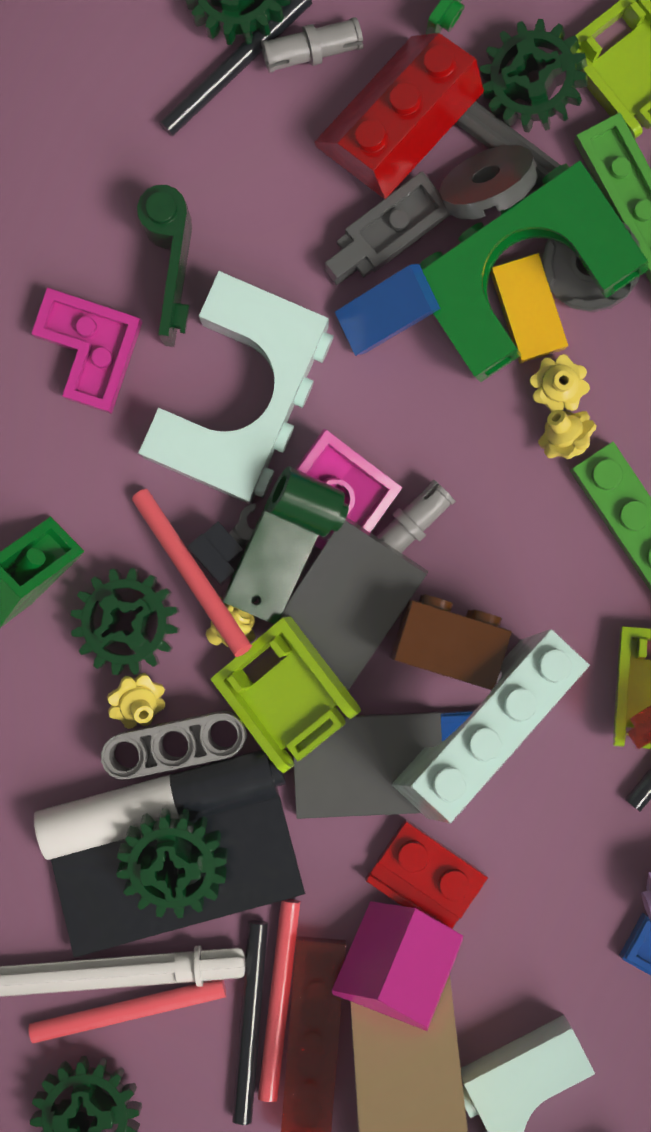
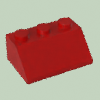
[314,33,484,199]

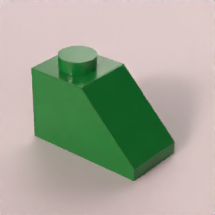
[0,517,84,628]

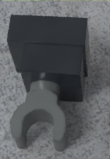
[187,504,256,586]

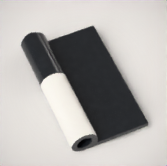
[34,749,306,958]

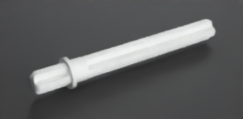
[0,945,246,997]

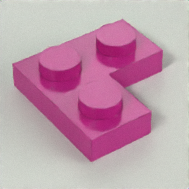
[31,288,143,414]

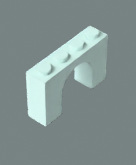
[139,271,334,504]
[391,629,590,823]
[461,1015,595,1132]

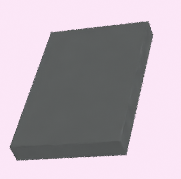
[280,517,428,690]
[294,711,442,819]

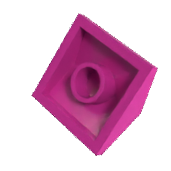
[295,429,402,551]
[332,901,463,1031]

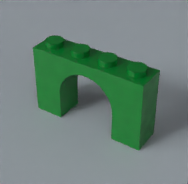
[419,160,648,383]

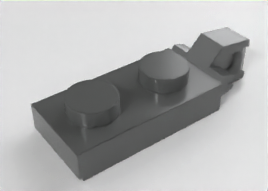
[324,171,450,286]

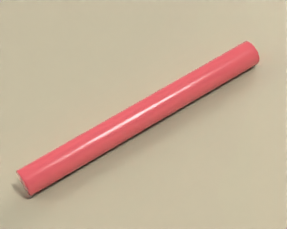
[132,489,252,657]
[258,899,300,1102]
[28,980,227,1044]

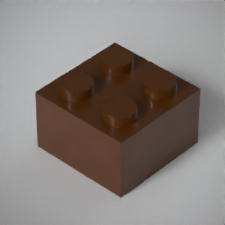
[390,594,512,690]

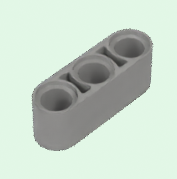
[101,710,247,779]

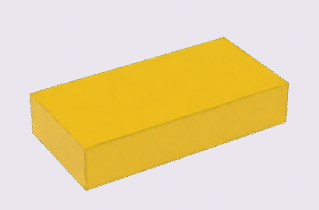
[490,253,569,364]

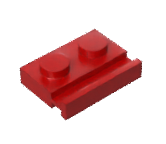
[365,819,488,929]

